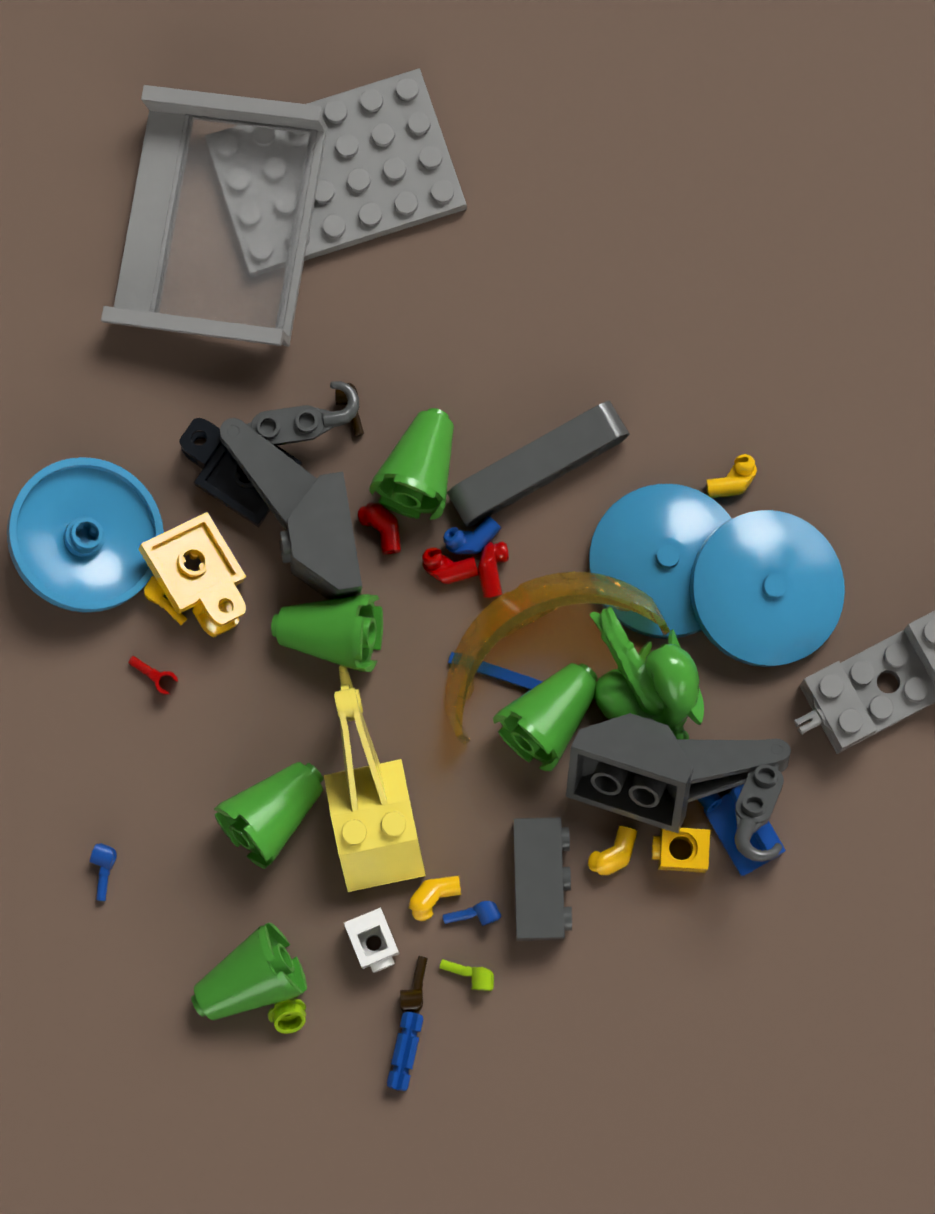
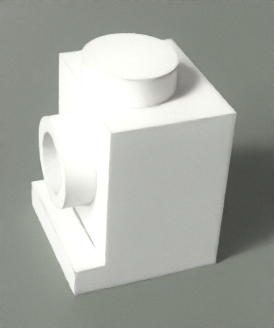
[344,907,400,973]

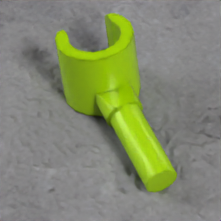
[440,959,494,991]

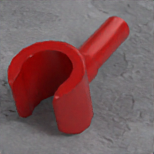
[128,656,178,695]

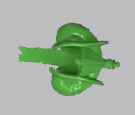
[590,606,704,739]

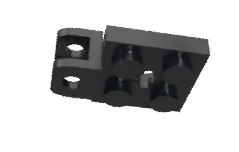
[179,418,302,527]

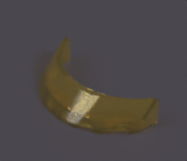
[445,572,670,744]

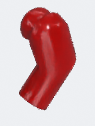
[357,502,401,554]
[478,541,509,598]
[422,547,479,584]

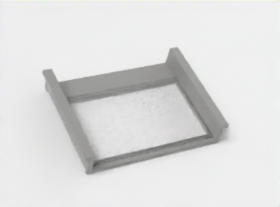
[101,85,327,347]

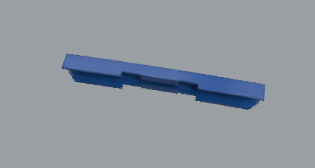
[448,652,543,690]

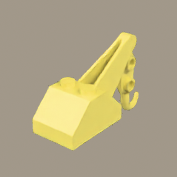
[324,665,426,892]

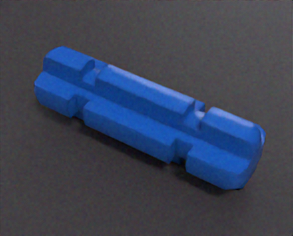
[387,1011,424,1091]

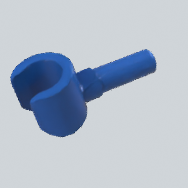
[90,843,117,901]
[443,901,501,927]

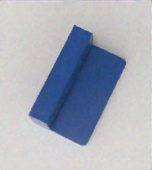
[703,784,786,876]

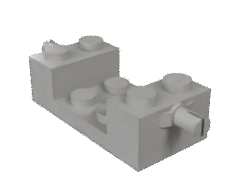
[794,610,935,754]

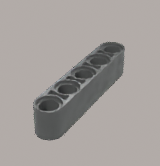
[447,401,630,527]

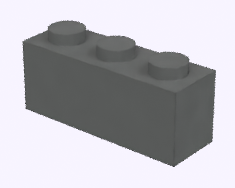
[513,817,572,941]

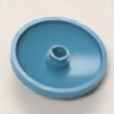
[7,457,164,612]
[589,484,732,639]
[689,510,845,667]

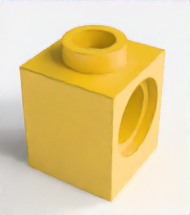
[652,828,710,873]

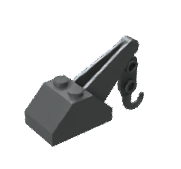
[220,381,362,600]
[566,713,791,862]

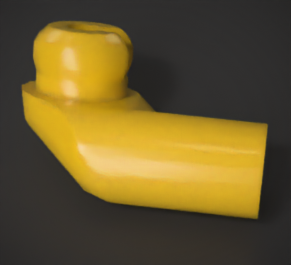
[409,876,461,921]

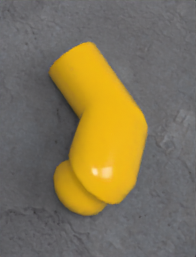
[706,454,757,498]
[588,826,637,875]

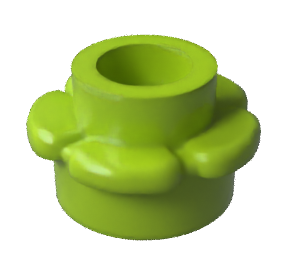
[268,998,306,1034]

